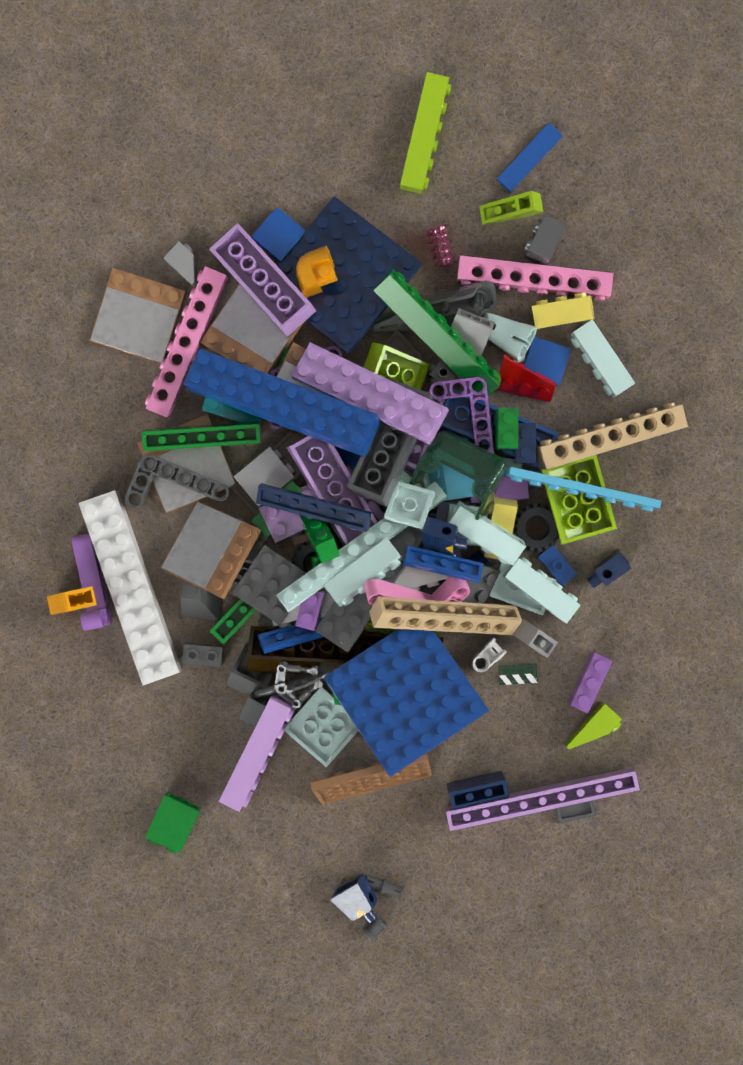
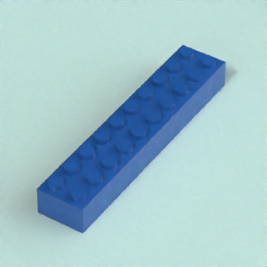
[183,349,381,457]

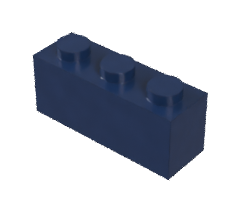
[446,771,509,810]

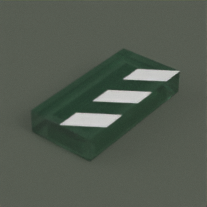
[498,663,538,685]

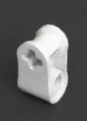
[471,637,507,672]

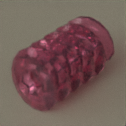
[426,224,459,267]

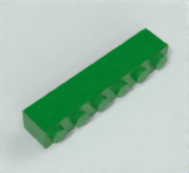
[141,421,261,451]

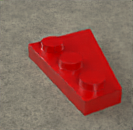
[496,353,556,402]

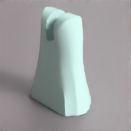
[484,313,537,362]

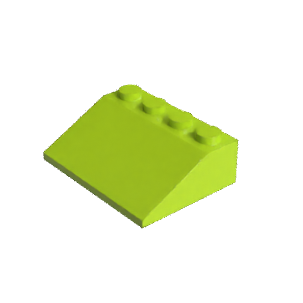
[363,342,430,390]
[541,455,617,545]

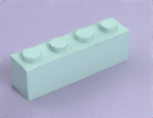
[571,319,635,398]
[447,501,526,565]
[323,537,403,607]
[503,557,581,624]

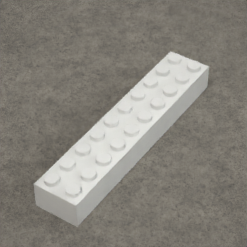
[79,490,182,685]

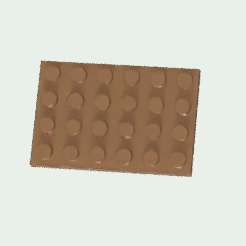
[310,753,432,805]

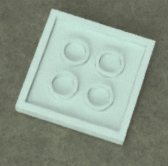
[285,687,358,767]

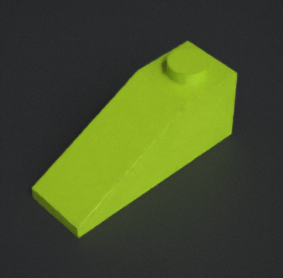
[479,191,543,225]
[564,702,622,749]

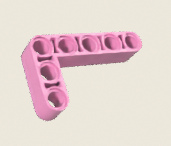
[364,576,470,605]

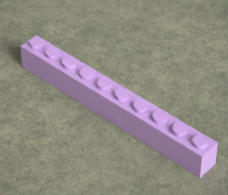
[445,767,640,831]

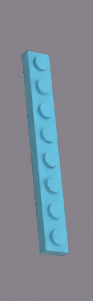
[505,467,661,512]

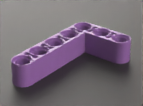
[430,377,495,473]
[72,533,112,631]

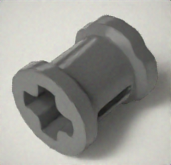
[363,914,388,941]

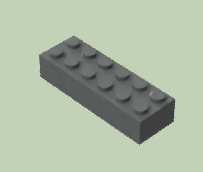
[347,381,434,507]

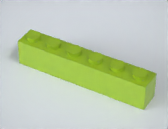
[400,72,452,194]

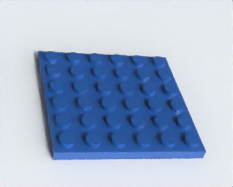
[324,629,489,777]

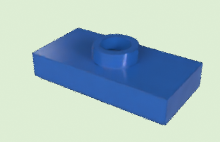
[538,546,577,586]

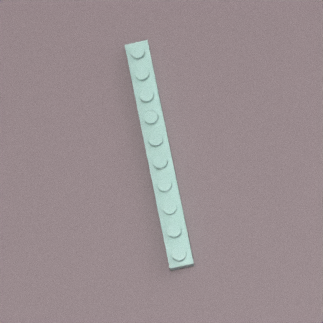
[276,482,447,612]

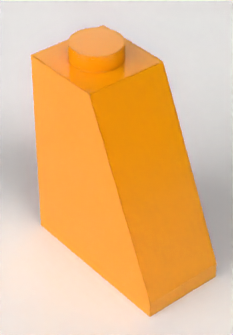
[47,586,97,615]

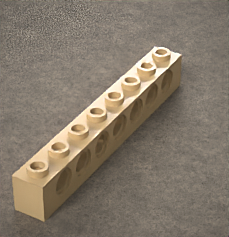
[536,402,688,470]
[369,597,522,635]

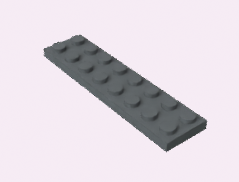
[315,526,424,652]

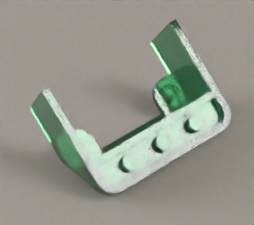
[409,431,507,520]

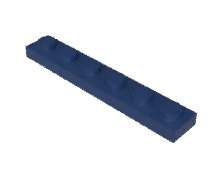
[256,483,372,532]

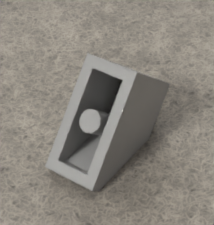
[164,242,196,287]
[513,619,558,658]

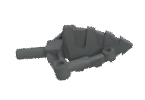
[254,661,331,708]

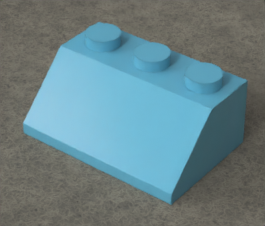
[425,438,477,501]

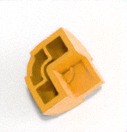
[296,245,338,298]

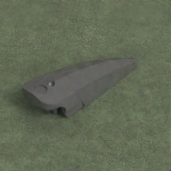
[372,280,497,332]

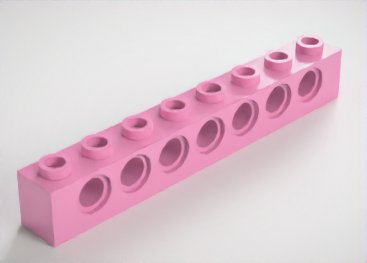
[456,256,614,302]
[145,266,228,419]

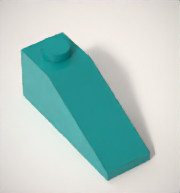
[202,397,262,425]

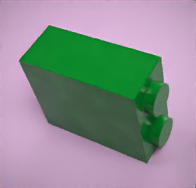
[494,408,519,451]
[145,792,201,853]

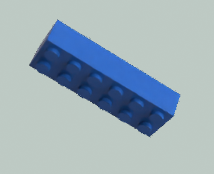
[440,388,559,470]

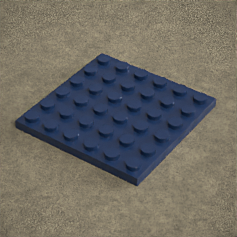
[277,196,423,354]

